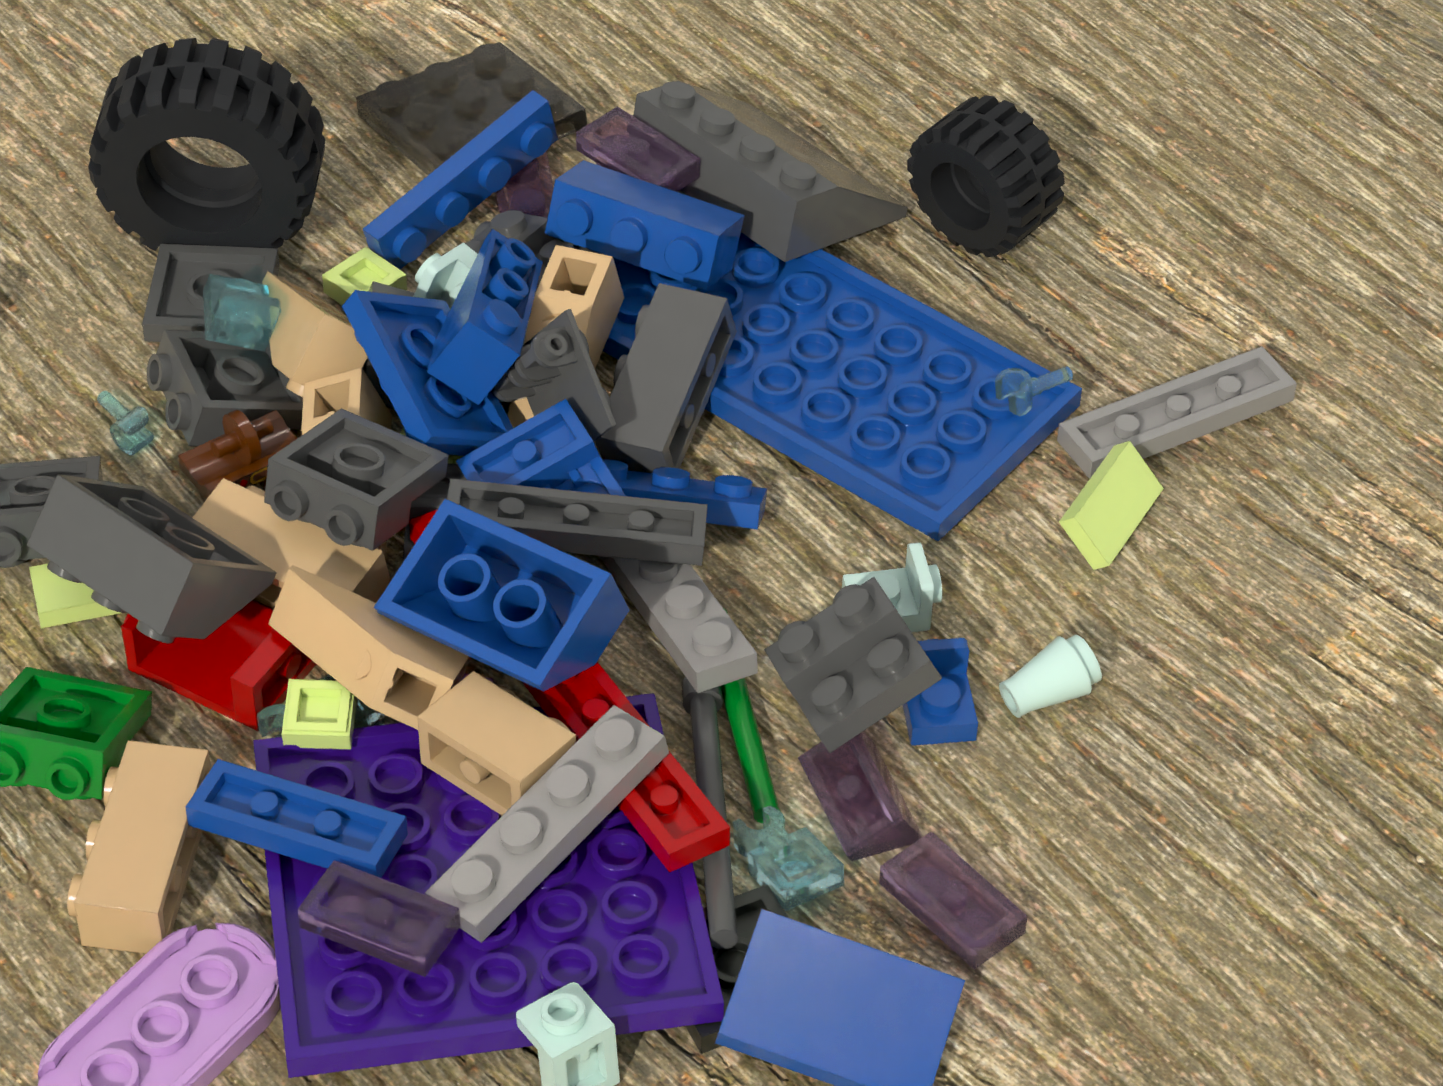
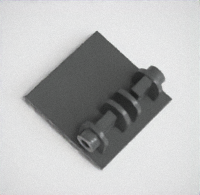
[491,309,617,441]

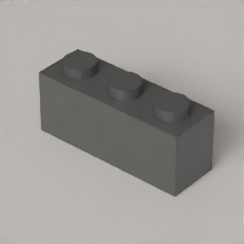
[595,283,737,473]

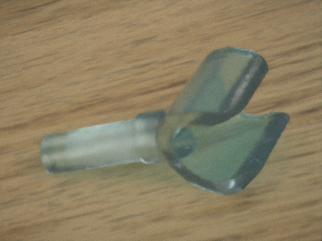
[995,366,1073,416]
[97,391,154,455]

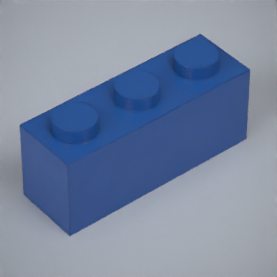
[545,160,745,290]

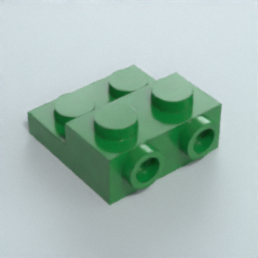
[0,667,152,800]

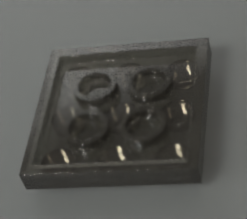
[356,42,588,175]

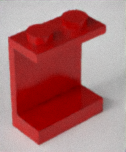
[121,601,317,731]

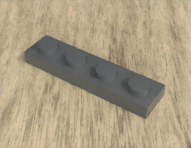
[447,479,708,566]

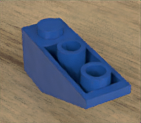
[426,229,543,405]

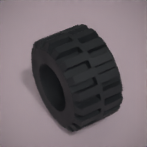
[907,95,1065,257]

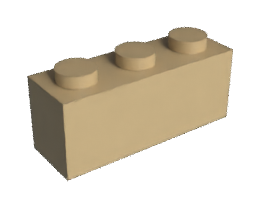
[192,478,391,609]
[67,740,211,954]

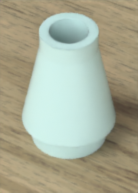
[999,635,1102,718]

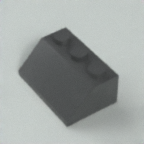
[27,474,277,643]

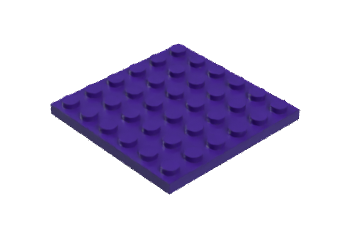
[253,693,724,1078]

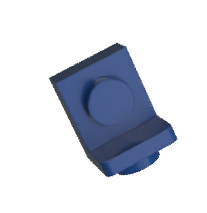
[902,638,978,746]

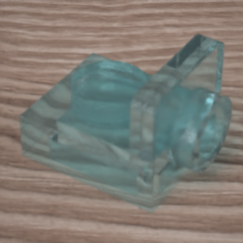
[203,273,281,352]

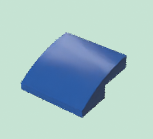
[456,399,626,496]

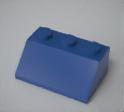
[374,499,630,692]

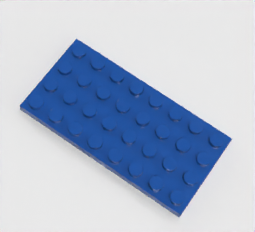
[603,195,1082,541]

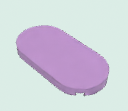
[37,923,281,1086]

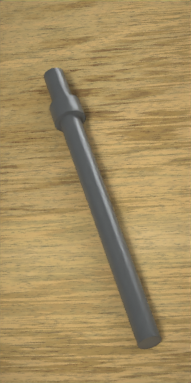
[681,677,738,949]

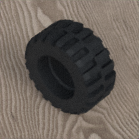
[88,38,325,251]

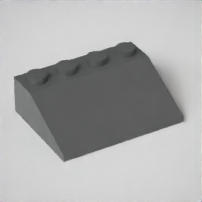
[627,81,908,262]

